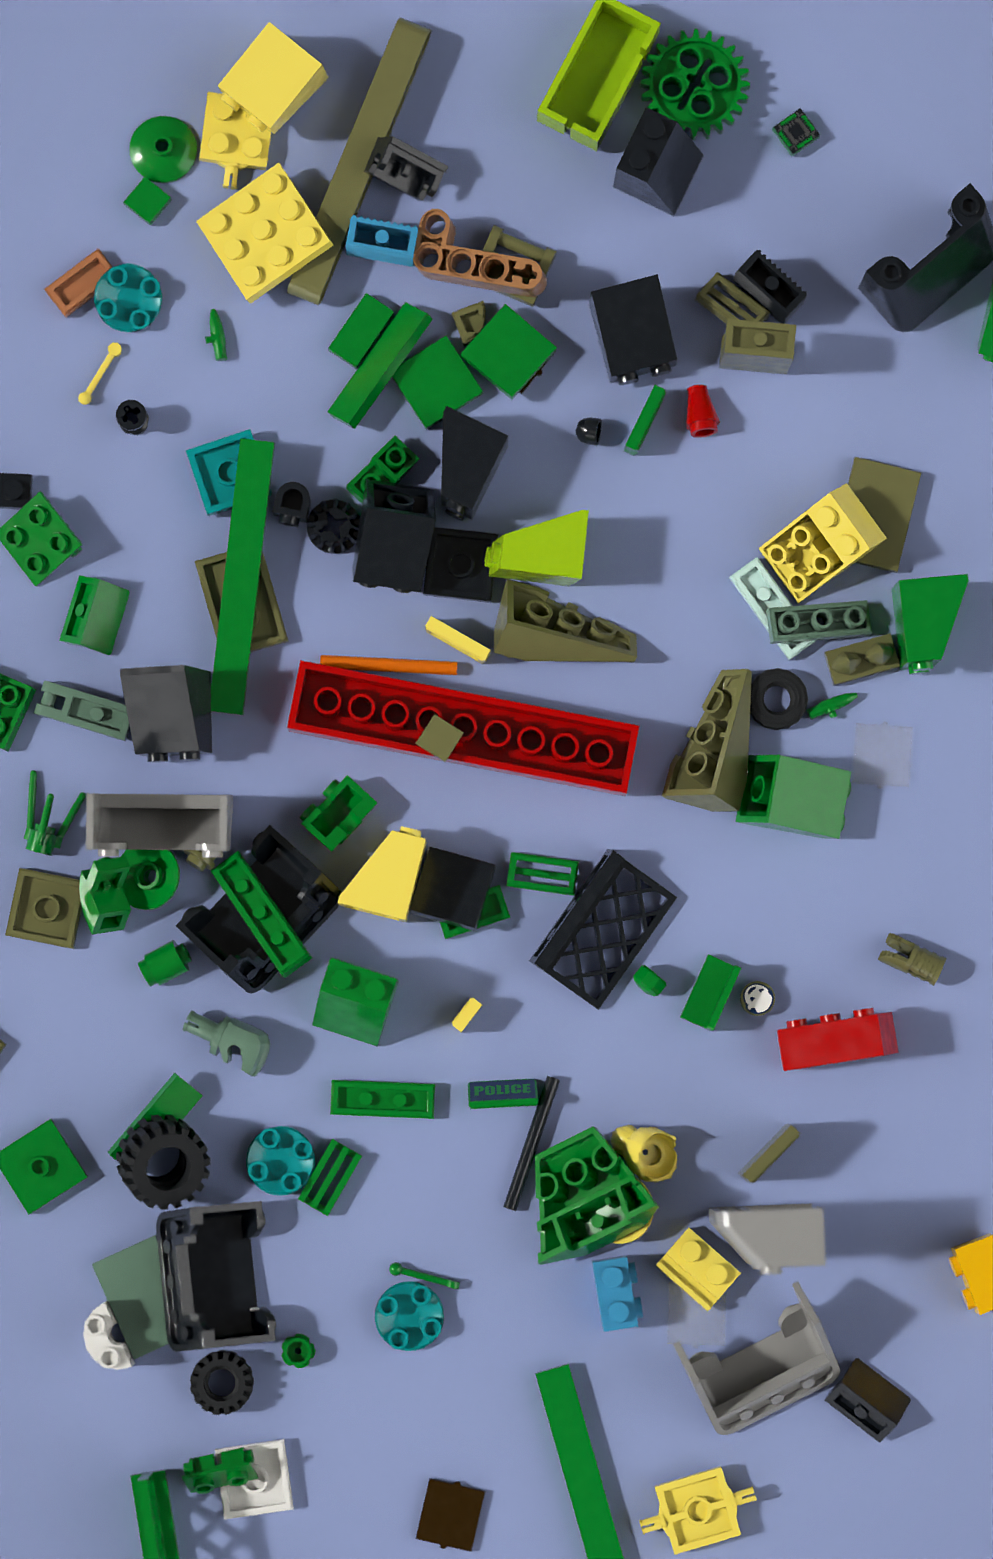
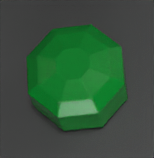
[633,965,667,996]

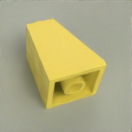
[218,22,329,134]
[338,826,427,923]

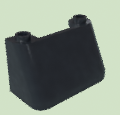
[858,183,993,332]
[176,825,342,994]
[156,1201,276,1352]

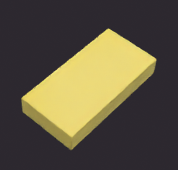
[425,616,491,664]

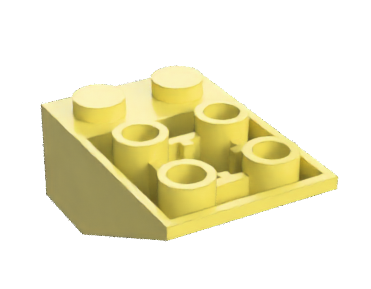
[758,483,887,603]

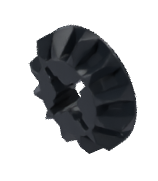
[306,499,360,554]

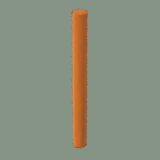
[320,655,457,675]

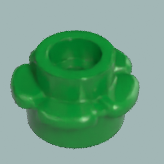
[282,1334,315,1368]

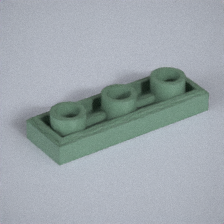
[766,600,872,644]

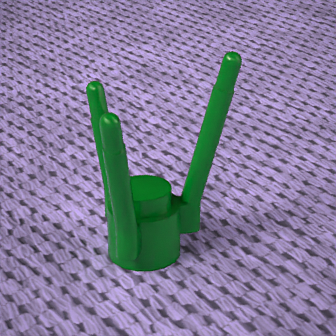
[24,770,86,856]

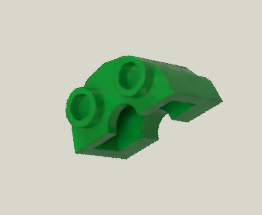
[299,775,377,852]

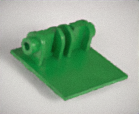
[0,491,83,587]

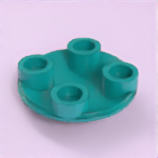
[94,264,162,332]
[246,1126,315,1196]
[375,1281,444,1351]

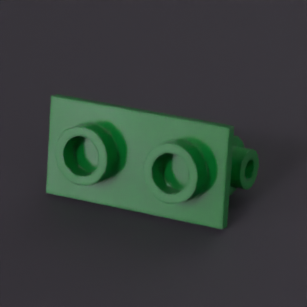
[182,1447,258,1494]

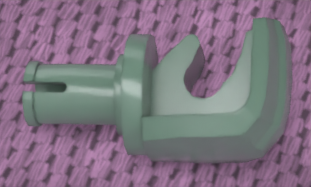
[182,1010,270,1077]

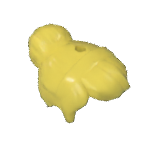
[611,1125,677,1183]

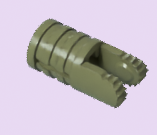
[878,933,946,986]

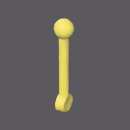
[78,342,122,405]

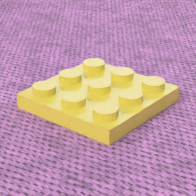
[196,163,334,304]

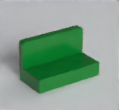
[59,575,130,655]
[680,954,741,1031]

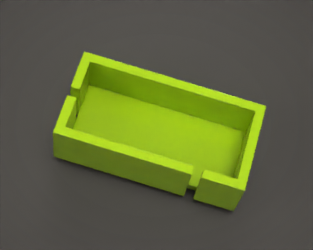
[537,0,661,152]

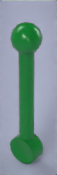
[389,1262,460,1289]

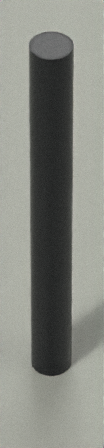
[503,1076,560,1211]

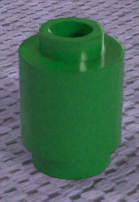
[138,940,192,986]

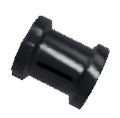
[116,400,149,435]

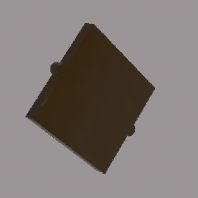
[416,1478,485,1552]

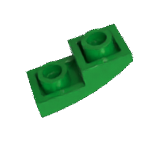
[346,435,420,504]

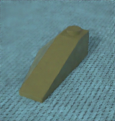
[494,579,637,662]
[662,669,752,812]

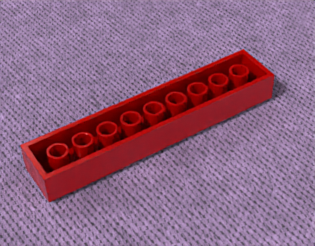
[287,660,639,796]

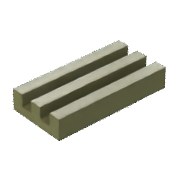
[695,272,770,323]

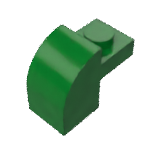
[79,856,131,935]

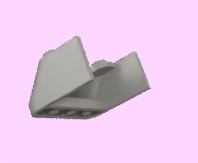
[86,793,233,858]
[709,1203,826,1274]
[673,1281,840,1435]

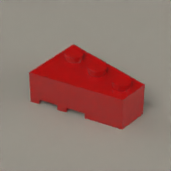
[777,1008,899,1071]

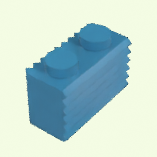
[345,215,418,267]

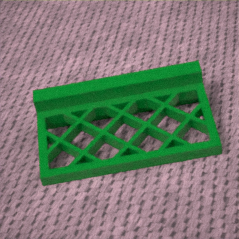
[130,1469,180,1559]

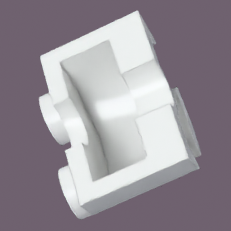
[83,1300,135,1370]

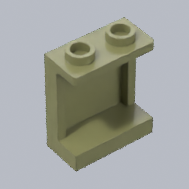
[719,319,796,374]

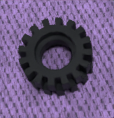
[190,1350,254,1415]

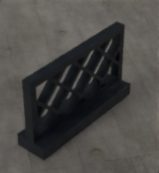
[529,849,677,1010]

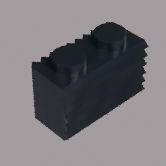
[733,250,807,324]

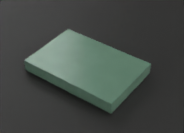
[92,1235,169,1359]

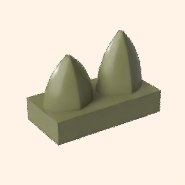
[824,633,900,686]

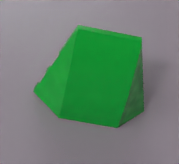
[535,1126,659,1265]

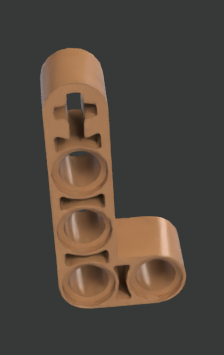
[413,209,547,297]

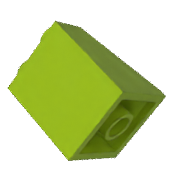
[485,510,589,587]

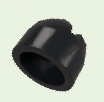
[575,417,602,446]

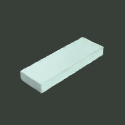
[729,557,817,660]

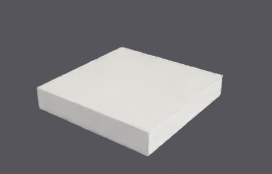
[215,1439,294,1520]

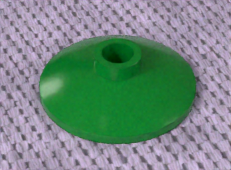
[129,116,197,183]
[121,849,180,910]

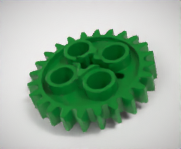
[640,29,750,141]

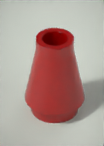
[686,384,720,438]

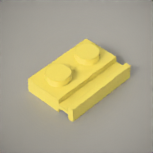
[656,1227,741,1312]

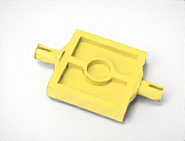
[199,92,271,190]
[639,1466,757,1555]

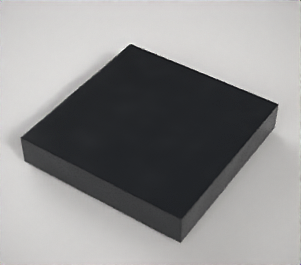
[423,527,499,603]
[409,847,496,931]

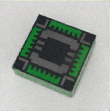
[772,108,820,157]

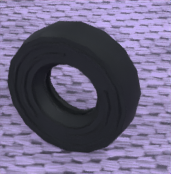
[750,668,808,730]

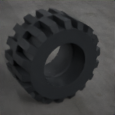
[116,1114,211,1210]

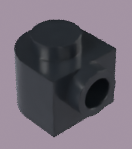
[272,482,311,527]

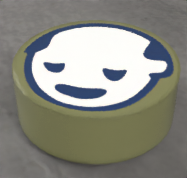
[740,981,775,1016]

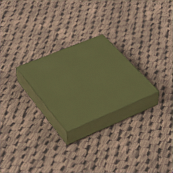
[5,868,82,949]
[738,1124,800,1183]

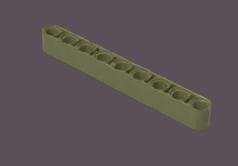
[287,17,432,305]

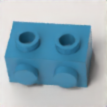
[592,1255,643,1332]

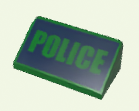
[468,1079,538,1109]

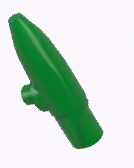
[205,309,227,361]
[806,693,858,720]

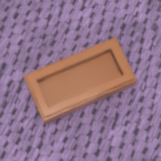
[44,249,112,318]

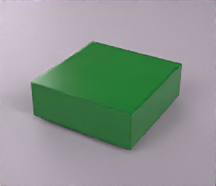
[123,176,172,226]

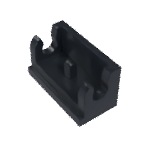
[364,136,448,201]

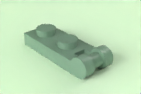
[34,681,130,742]

